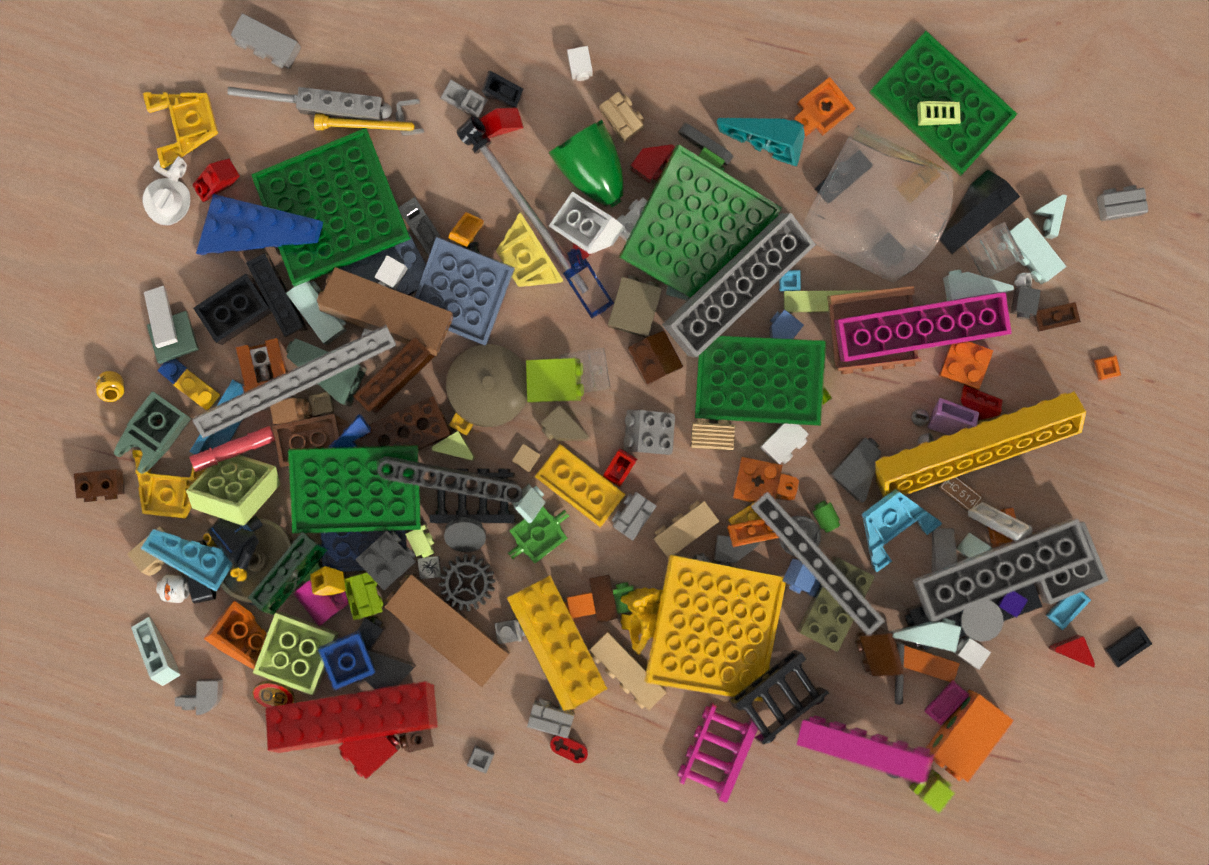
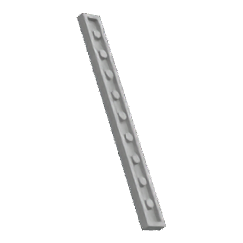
[192,325,396,438]

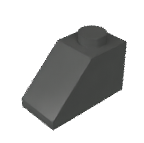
[713,535,759,566]

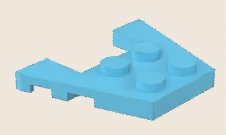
[862,489,942,572]

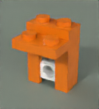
[236,338,293,400]

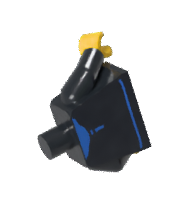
[203,516,263,581]

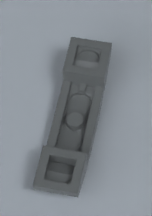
[398,197,442,256]

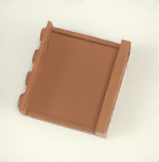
[827,286,921,374]

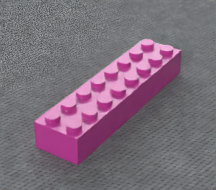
[834,292,1012,362]

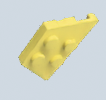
[496,213,563,287]

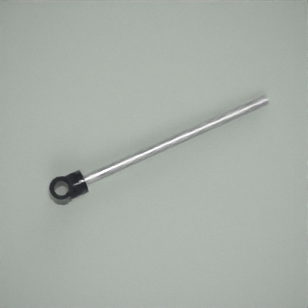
[457,116,589,293]

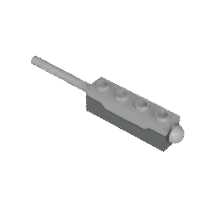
[228,87,392,121]

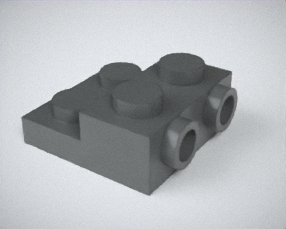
[355,531,416,590]

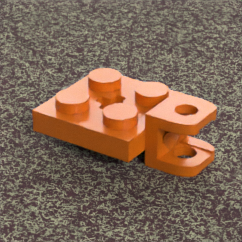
[794,77,856,137]
[733,457,799,503]

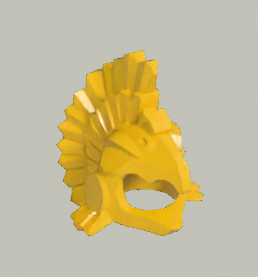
[620,587,663,655]

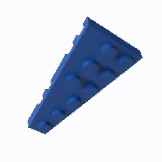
[196,194,323,255]

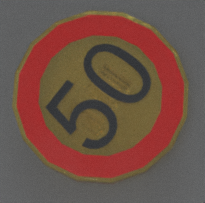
[252,681,295,708]

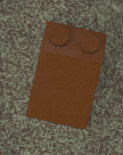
[855,627,905,677]

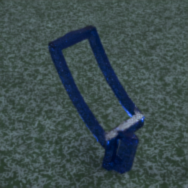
[563,248,614,319]

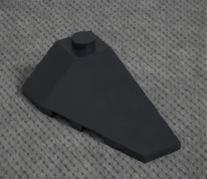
[938,170,1020,254]

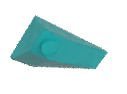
[717,118,805,167]

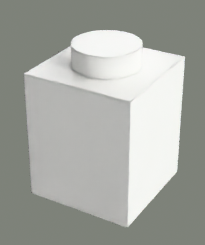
[567,46,592,81]
[375,256,408,290]
[954,636,991,669]

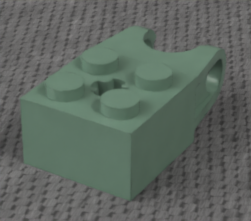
[114,391,192,474]

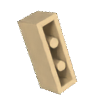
[653,500,719,559]

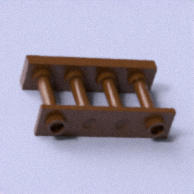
[353,337,435,414]

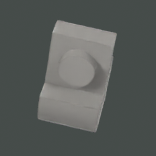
[175,679,223,715]

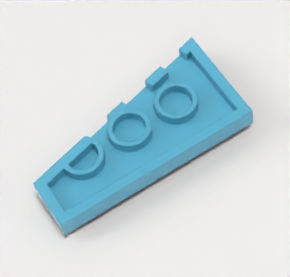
[141,529,233,592]

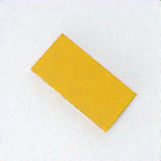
[534,444,626,527]

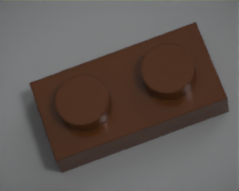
[1034,302,1081,332]

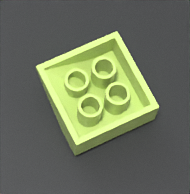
[186,455,281,526]
[253,611,339,695]

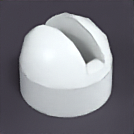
[1014,273,1032,288]

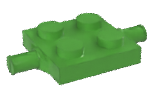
[508,506,570,564]

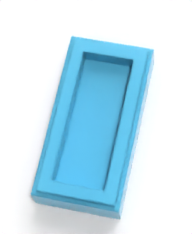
[1046,592,1091,630]

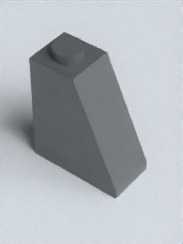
[829,437,881,503]
[363,649,416,689]

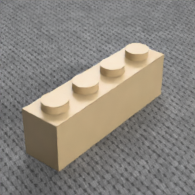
[590,630,667,710]

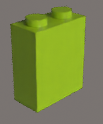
[526,358,584,403]

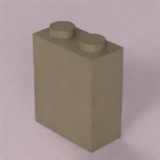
[608,275,662,338]

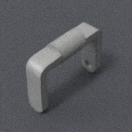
[395,99,424,136]

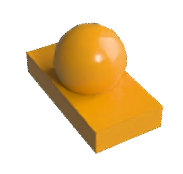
[448,212,484,247]

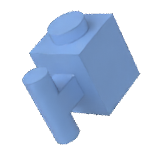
[783,558,821,597]

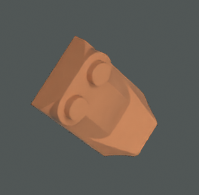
[272,414,349,468]

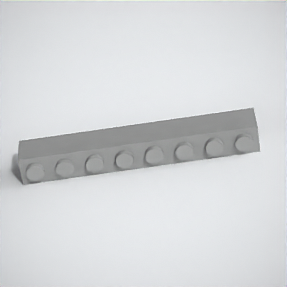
[751,492,884,635]

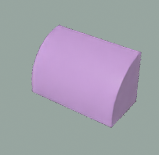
[927,398,979,436]

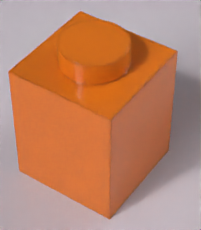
[564,592,596,618]

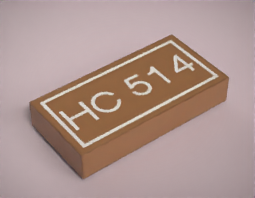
[937,477,984,512]

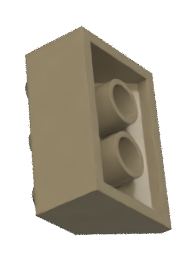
[541,405,590,442]

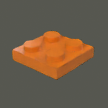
[939,341,994,390]

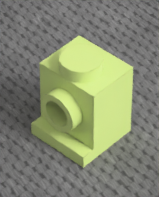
[406,525,435,558]

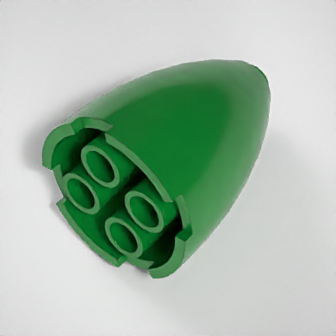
[549,119,624,208]

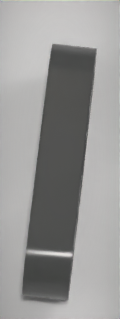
[678,123,734,166]

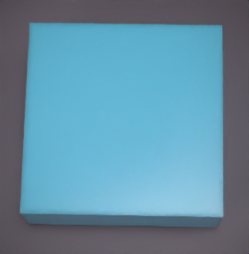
[779,270,801,292]

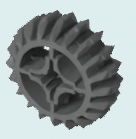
[439,554,496,611]

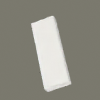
[144,286,178,348]
[968,502,1032,542]

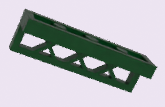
[248,532,327,615]

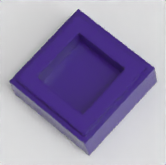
[997,591,1028,618]

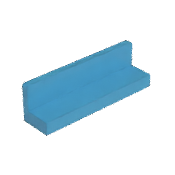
[189,379,245,455]

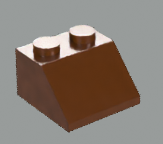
[628,330,683,386]

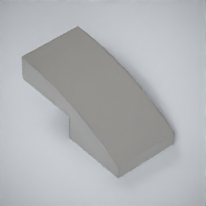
[440,80,488,118]

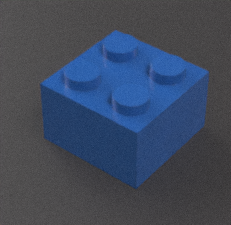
[318,630,375,690]

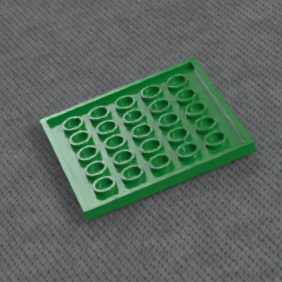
[251,128,411,287]
[619,145,782,298]

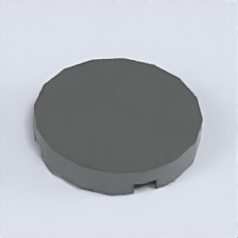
[444,517,486,552]

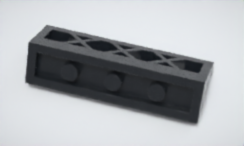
[246,253,308,337]

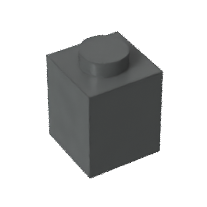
[1011,286,1041,319]

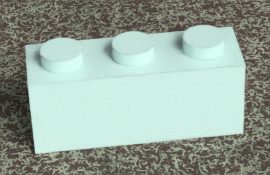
[1003,217,1067,284]
[286,281,347,345]

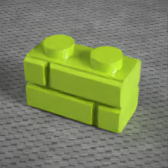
[344,573,383,620]

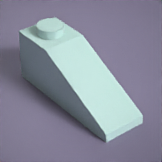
[943,270,1014,301]
[131,617,181,686]
[890,618,961,652]

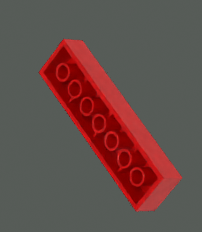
[266,681,438,753]

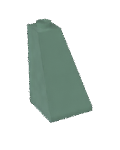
[286,338,367,407]

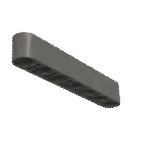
[377,456,523,503]

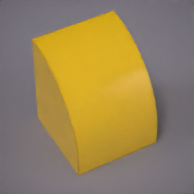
[310,566,346,596]

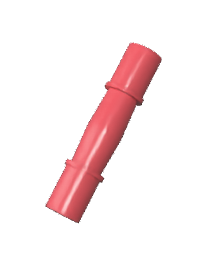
[189,426,275,472]

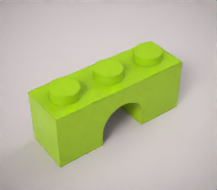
[909,769,955,813]

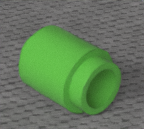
[812,500,840,533]

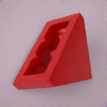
[961,385,1003,421]

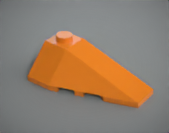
[204,601,278,683]

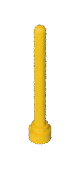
[314,113,415,131]

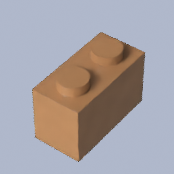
[270,398,312,424]

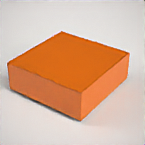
[1094,355,1121,381]

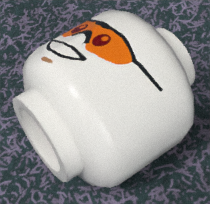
[156,574,190,603]

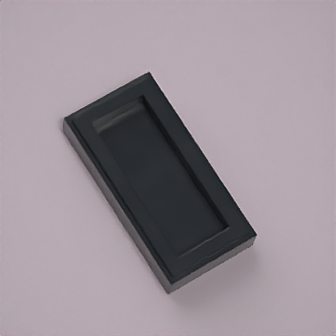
[1104,626,1152,668]

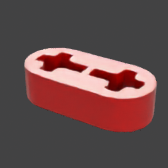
[550,735,588,763]

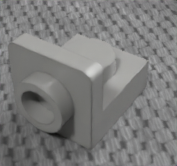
[495,619,526,644]

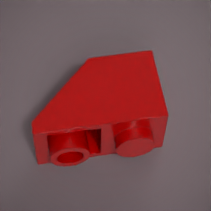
[630,144,675,184]
[192,158,240,202]

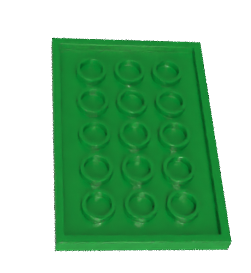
[869,31,1017,176]
[695,336,826,426]
[288,445,421,533]

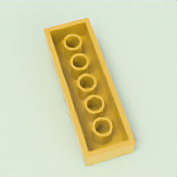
[507,576,607,711]

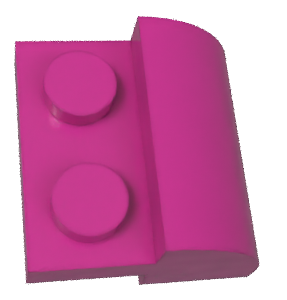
[294,579,349,627]

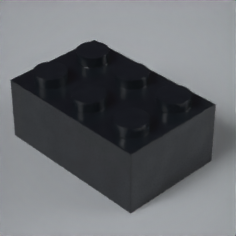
[193,273,272,345]

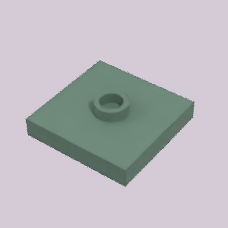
[147,311,199,364]

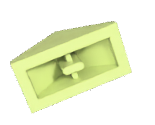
[432,431,475,461]

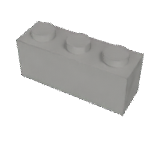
[231,13,301,69]

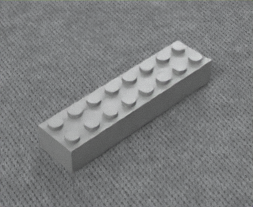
[662,213,816,358]
[912,519,1094,622]

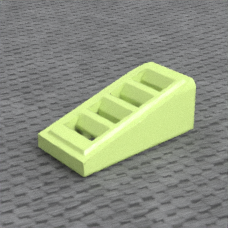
[917,101,961,126]

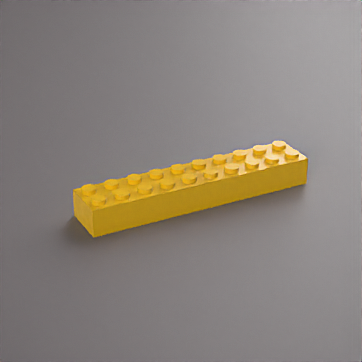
[875,391,1086,498]

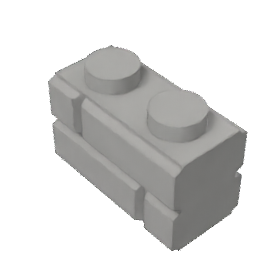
[1097,185,1148,221]
[611,492,657,540]
[527,698,575,738]

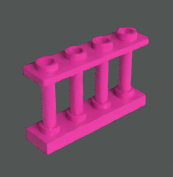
[677,702,758,803]

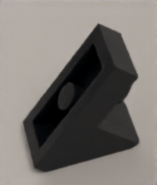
[482,71,523,108]

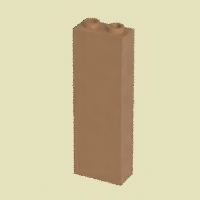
[317,267,453,356]
[385,573,510,687]

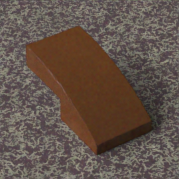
[589,574,618,623]

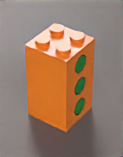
[926,689,1014,782]

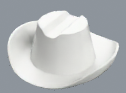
[143,178,190,225]

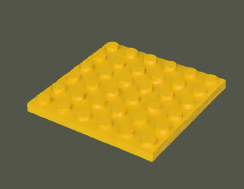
[644,555,786,702]

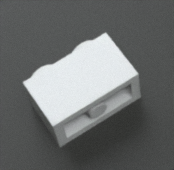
[760,424,809,464]

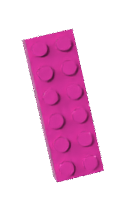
[796,715,934,784]

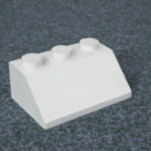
[549,192,625,254]

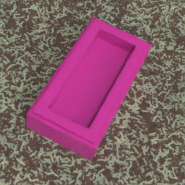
[924,680,969,725]

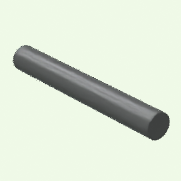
[895,642,905,705]

